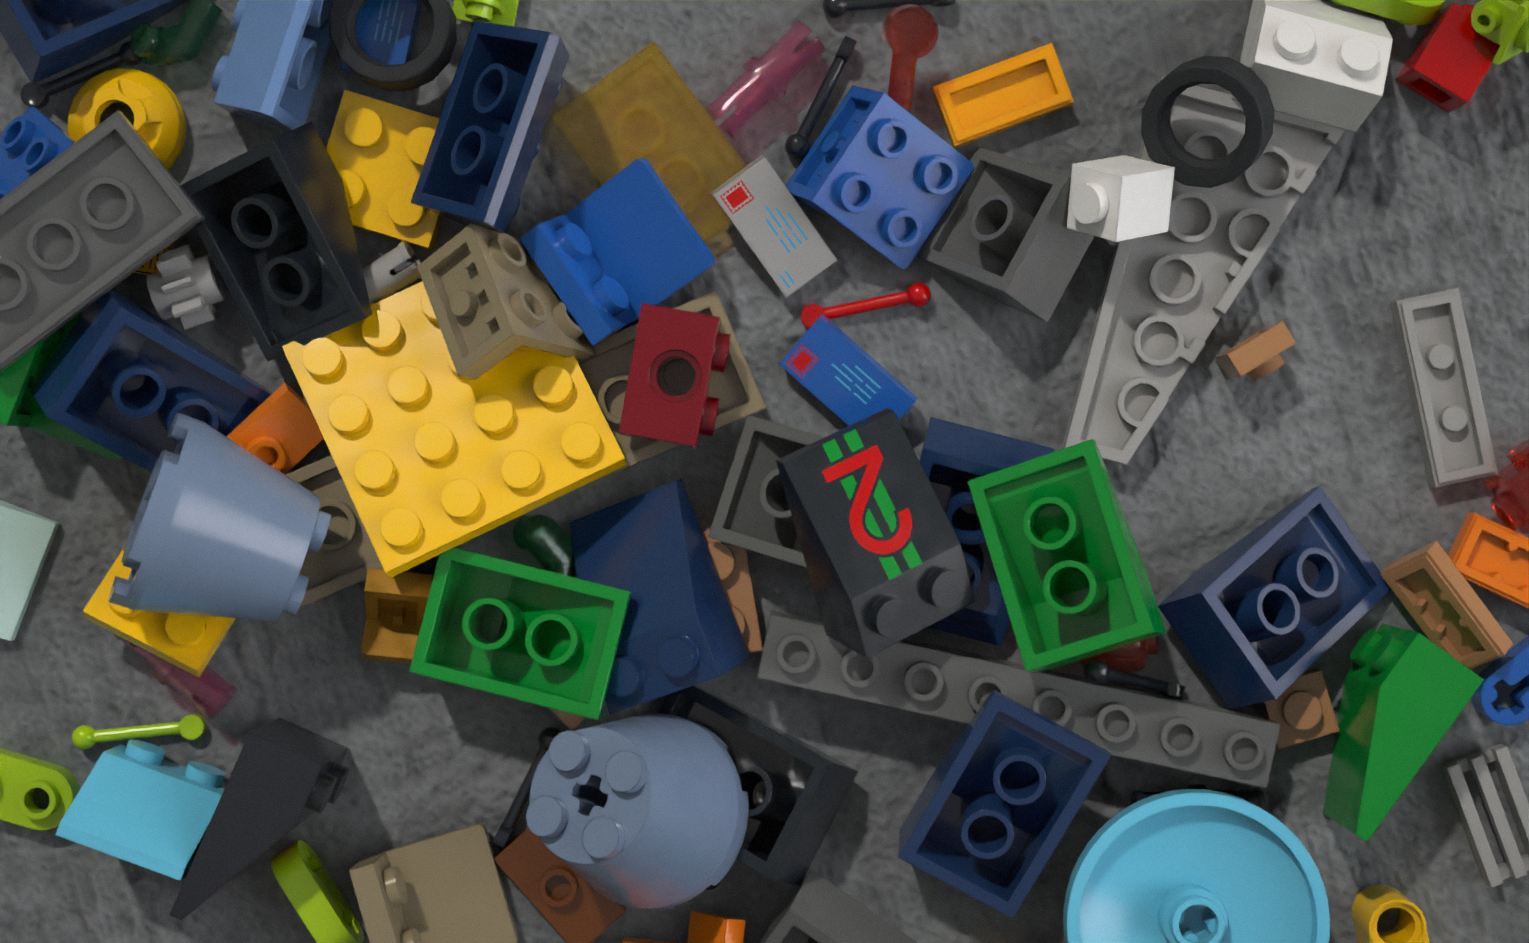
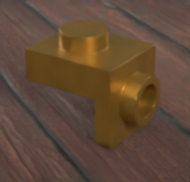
[361,568,433,664]

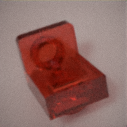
[1485,439,1529,534]

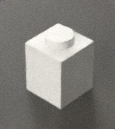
[1067,155,1175,242]

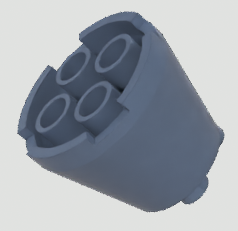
[108,413,331,621]
[526,713,749,910]

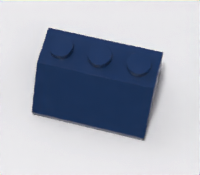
[410,21,569,234]

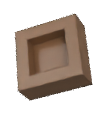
[1215,321,1296,382]
[1260,668,1340,749]

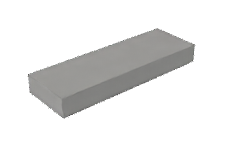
[1390,288,1498,488]

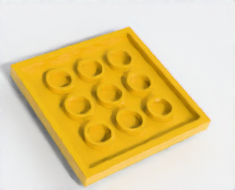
[282,281,627,578]

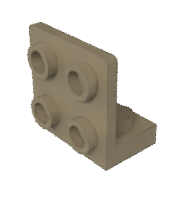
[417,224,595,380]
[349,823,518,943]

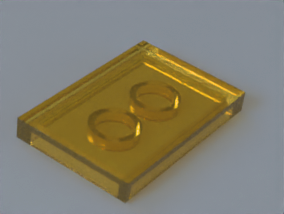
[552,41,747,243]

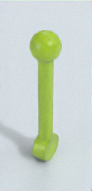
[72,713,206,750]

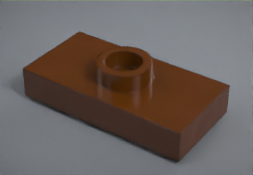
[493,827,627,943]

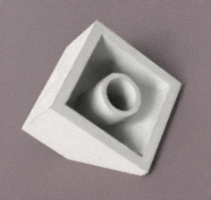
[1232,0,1393,132]

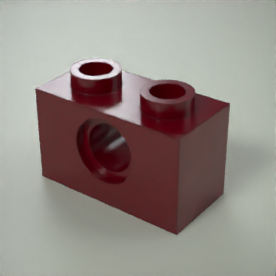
[618,303,731,447]

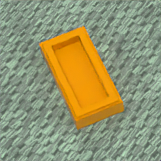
[931,43,1074,149]

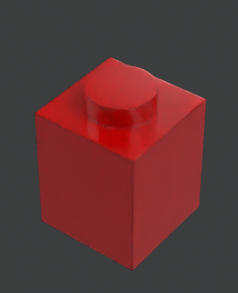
[1395,2,1500,113]

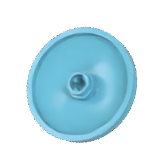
[1063,789,1330,943]

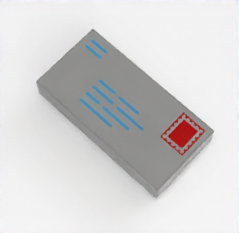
[710,155,837,298]

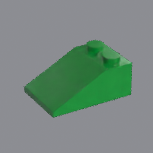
[967,439,1166,672]
[409,547,632,720]
[1323,624,1484,842]

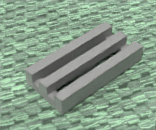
[1441,744,1529,888]

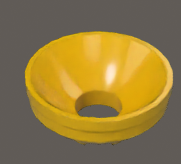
[67,68,187,169]

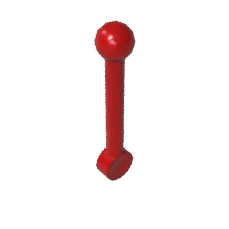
[801,282,931,328]

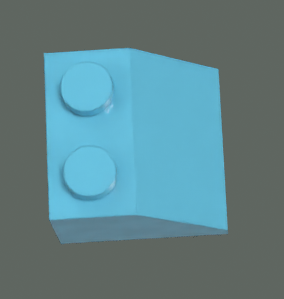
[55,740,227,881]

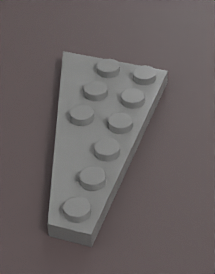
[1062,77,1346,464]

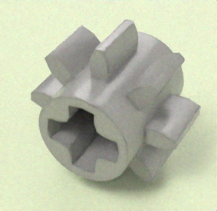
[147,245,227,330]

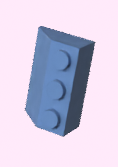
[212,0,333,132]

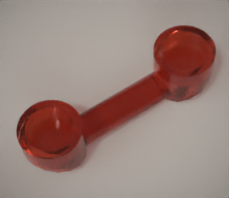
[882,4,938,114]

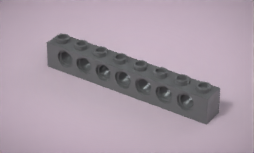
[757,610,1280,788]

